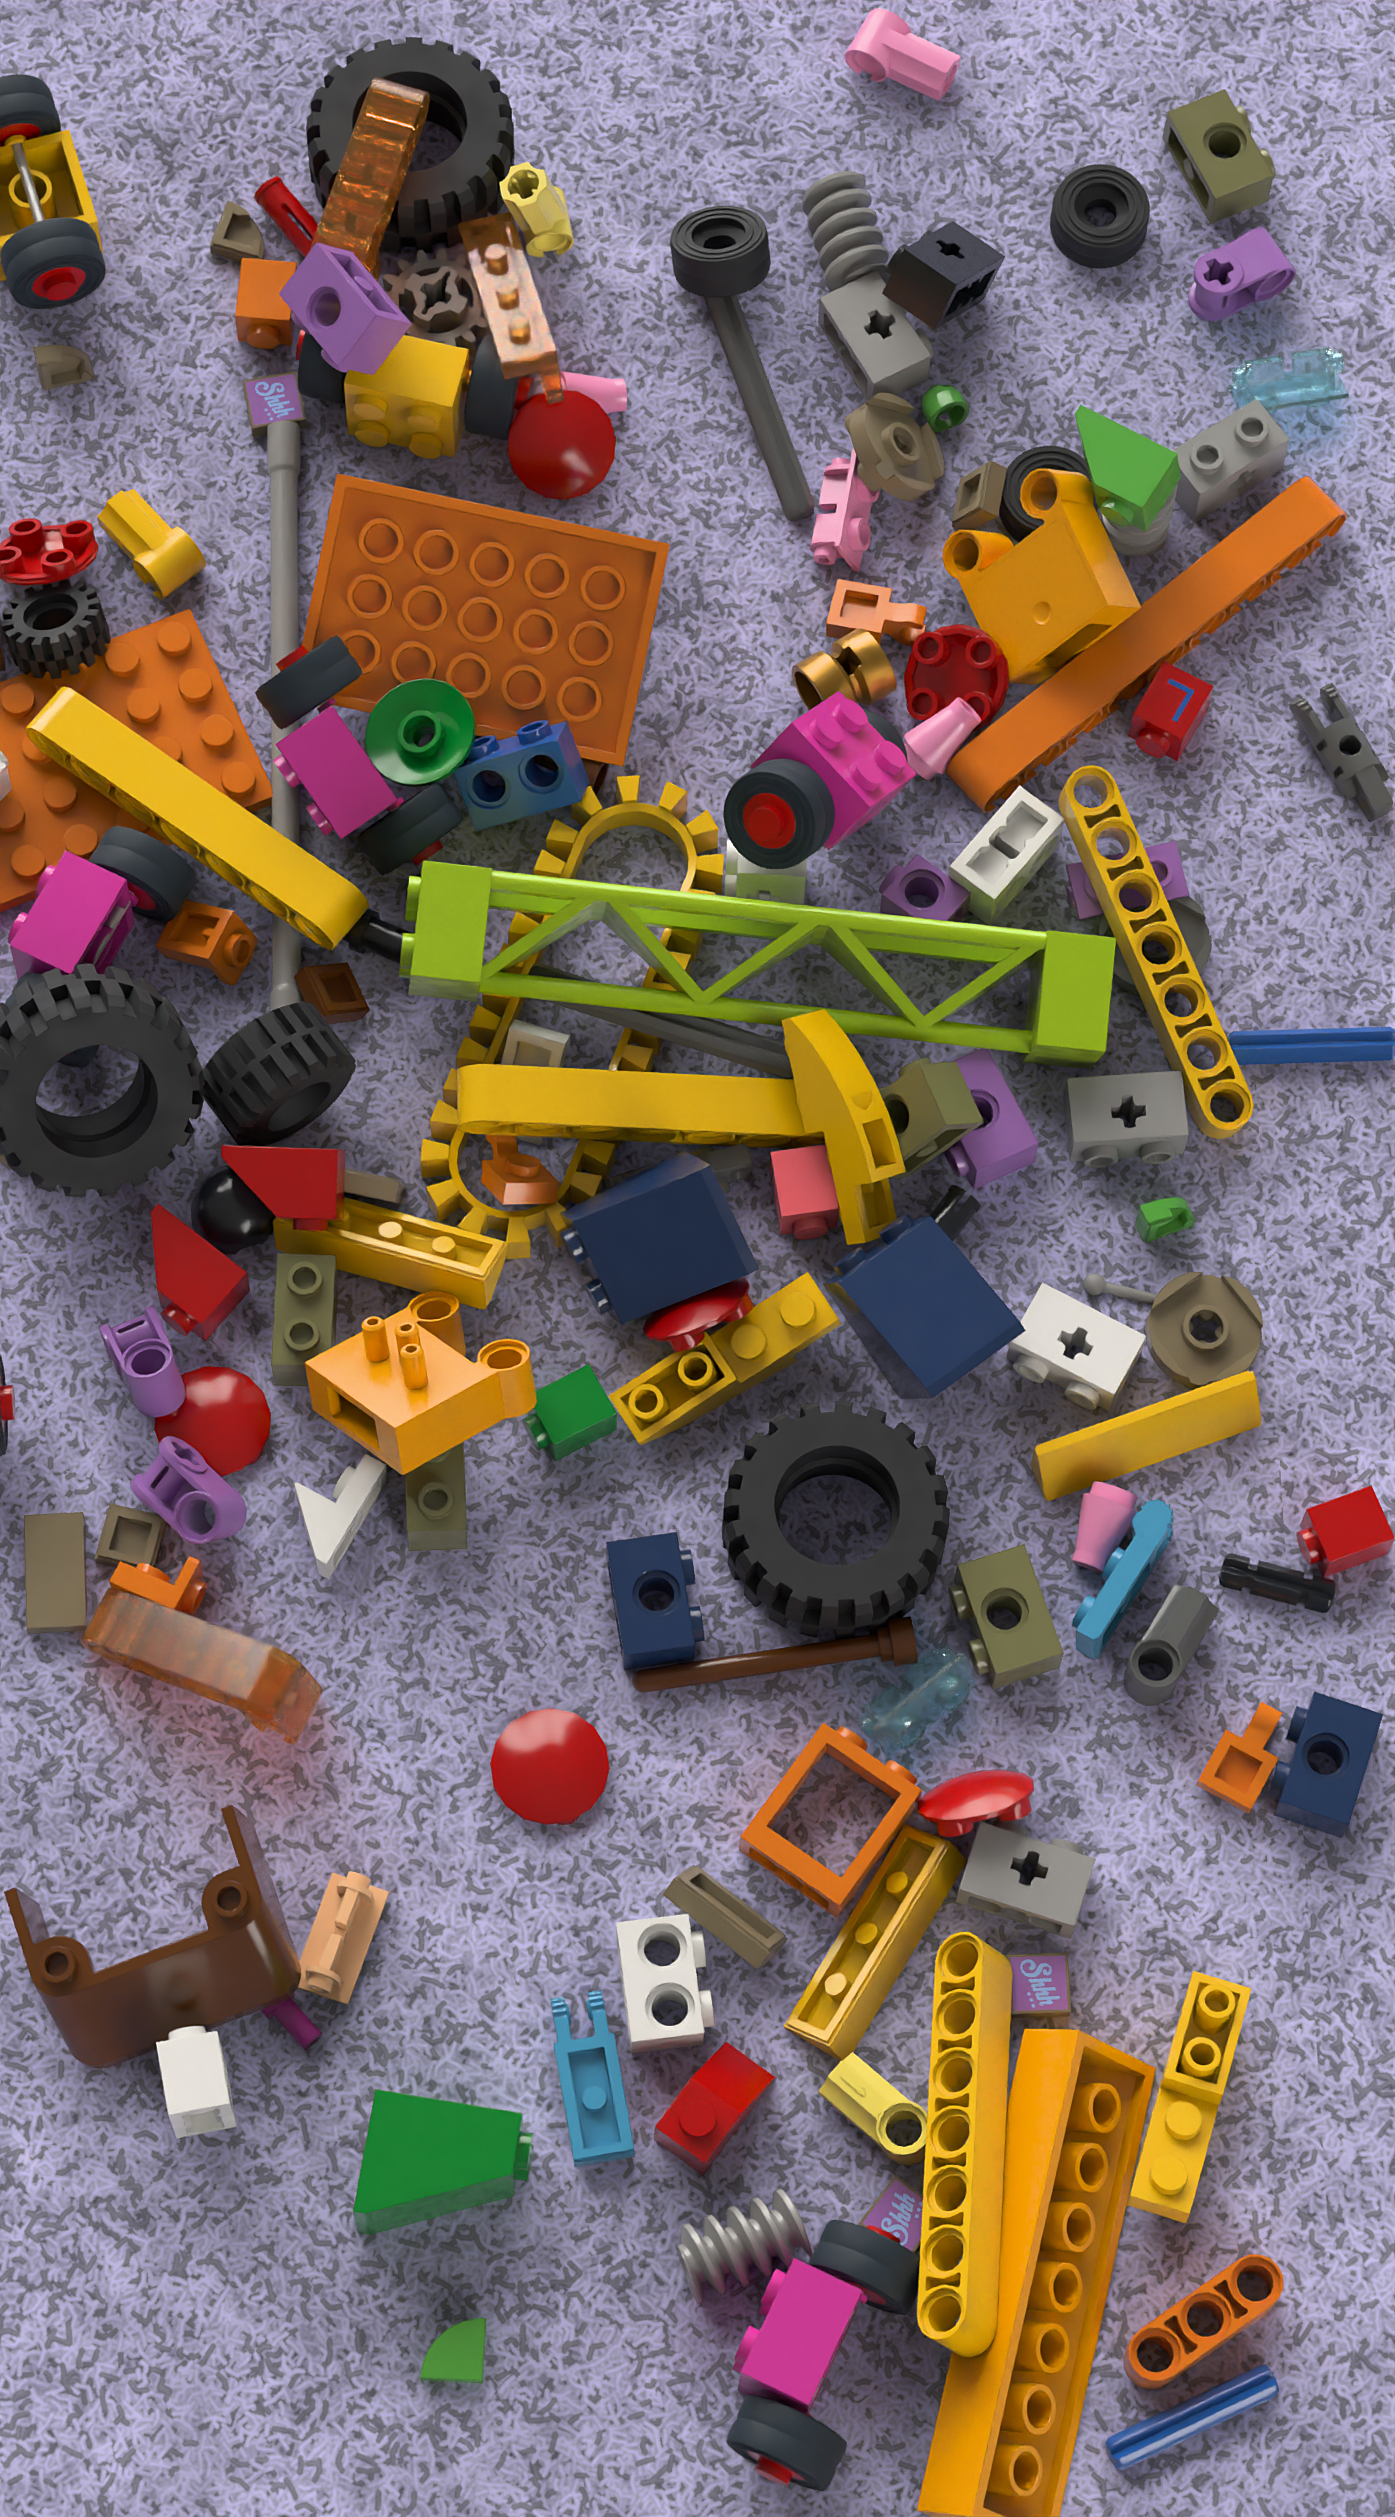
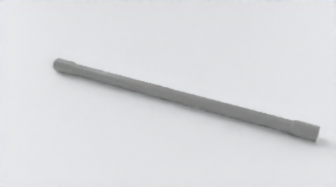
[267,421,304,1011]

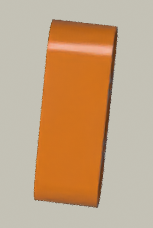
[1123,2254,1284,2389]

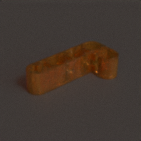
[311,77,430,283]
[80,1587,323,1744]

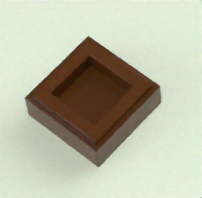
[294,962,370,1024]

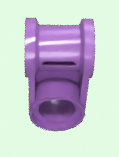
[1188,227,1296,321]
[99,1305,186,1417]
[130,1436,247,1544]

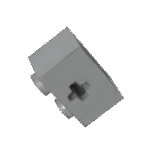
[818,270,934,401]
[1172,399,1290,523]
[1063,1070,1189,1168]
[956,1820,1096,1939]

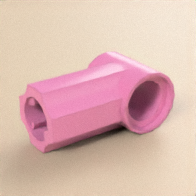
[844,9,961,101]

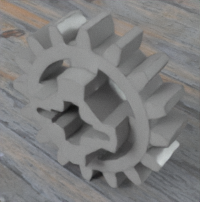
[383,248,496,355]

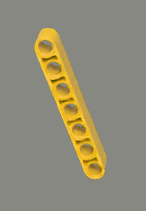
[25,687,369,950]
[1058,765,1254,1139]
[457,1064,826,1149]
[917,1932,1013,2358]

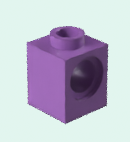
[879,854,971,922]

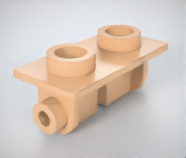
[298,1871,389,2005]

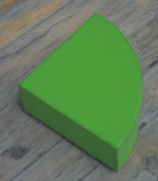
[1135,1197,1195,1243]
[420,2318,486,2384]

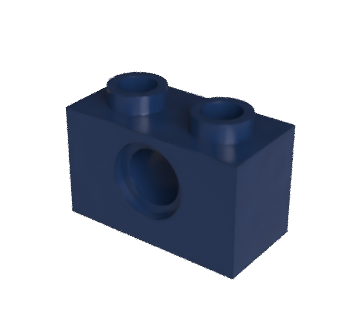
[606,1532,705,1671]
[1268,1691,1383,1838]

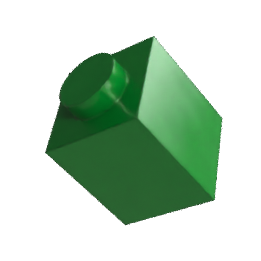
[522,1364,617,1462]

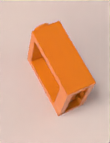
[739,1722,922,1918]

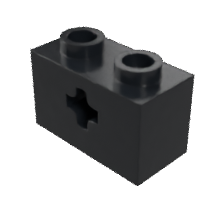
[882,221,1005,330]

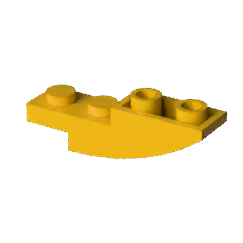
[781,1009,906,1245]
[608,1272,842,1445]
[1127,1971,1251,2223]

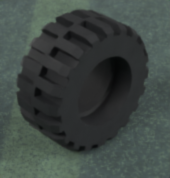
[306,37,515,254]
[0,964,205,1198]
[722,1401,950,1639]

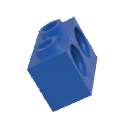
[454,720,590,832]

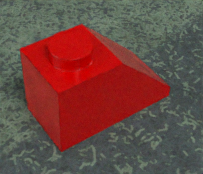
[221,1145,346,1231]
[151,1203,250,1341]
[654,2042,775,2176]

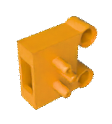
[942,469,1141,685]
[304,1290,537,1475]

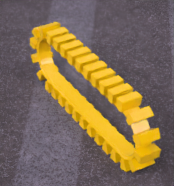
[420,775,724,1259]

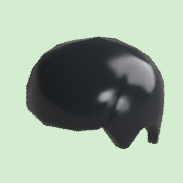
[191,1165,276,1255]

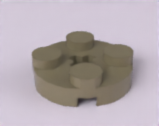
[845,393,945,501]
[1144,1272,1263,1390]

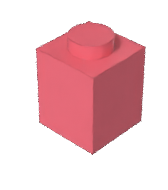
[769,1144,839,1240]

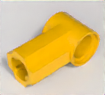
[97,489,206,600]

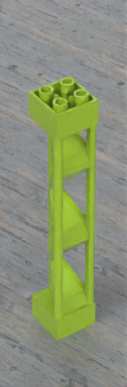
[399,860,1116,1069]

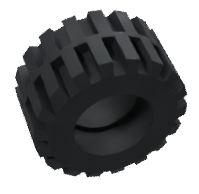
[199,1002,356,1147]

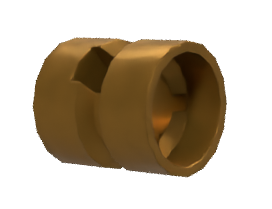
[791,628,897,711]

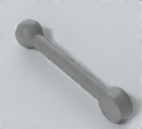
[1083,1273,1196,1320]

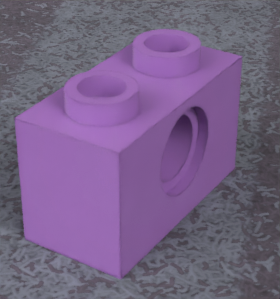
[279,243,411,375]
[944,1048,1039,1190]

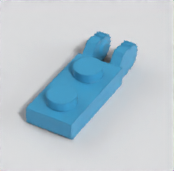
[1072,1498,1174,1660]
[550,1990,635,2167]

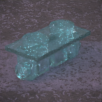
[1228,346,1349,415]
[856,1645,977,1760]

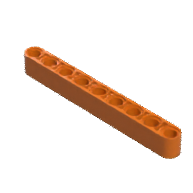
[945,476,1347,813]

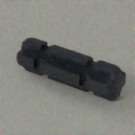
[1219,1553,1336,1613]

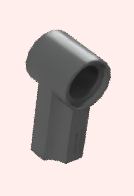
[1123,1584,1219,1706]

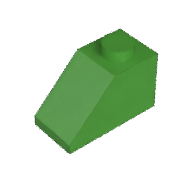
[1075,405,1181,532]

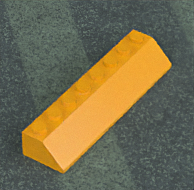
[916,2029,1156,2517]

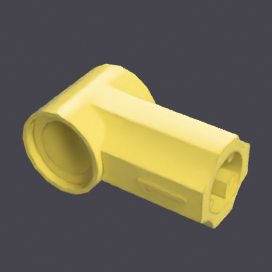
[500,162,574,258]
[818,2052,927,2165]

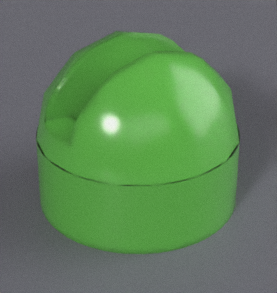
[921,385,970,433]

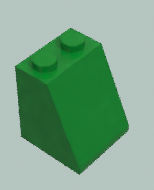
[353,2089,534,2235]

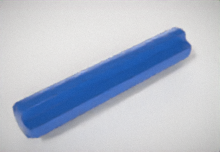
[1228,1027,1395,1065]
[1105,2364,1279,2470]

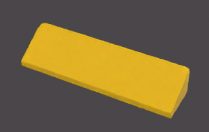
[273,1197,509,1309]
[1031,1370,1262,1501]
[783,1824,967,2061]

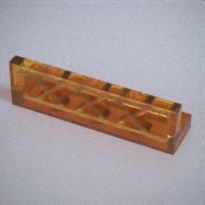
[458,212,564,404]

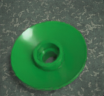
[365,679,476,787]

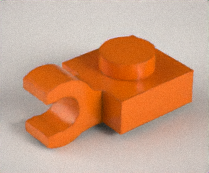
[826,579,927,646]
[481,1135,559,1204]
[1196,1702,1282,1814]

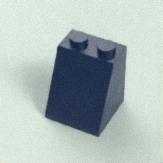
[560,1150,759,1324]
[823,1214,1026,1399]

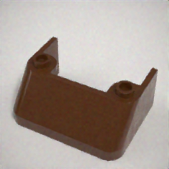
[4,1805,301,2069]

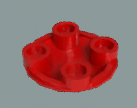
[507,389,616,500]
[0,518,99,586]
[904,624,1010,733]
[643,1277,754,1352]
[154,1366,271,1477]
[490,1708,610,1825]
[917,1769,1034,1837]

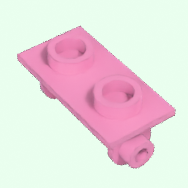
[810,448,880,572]

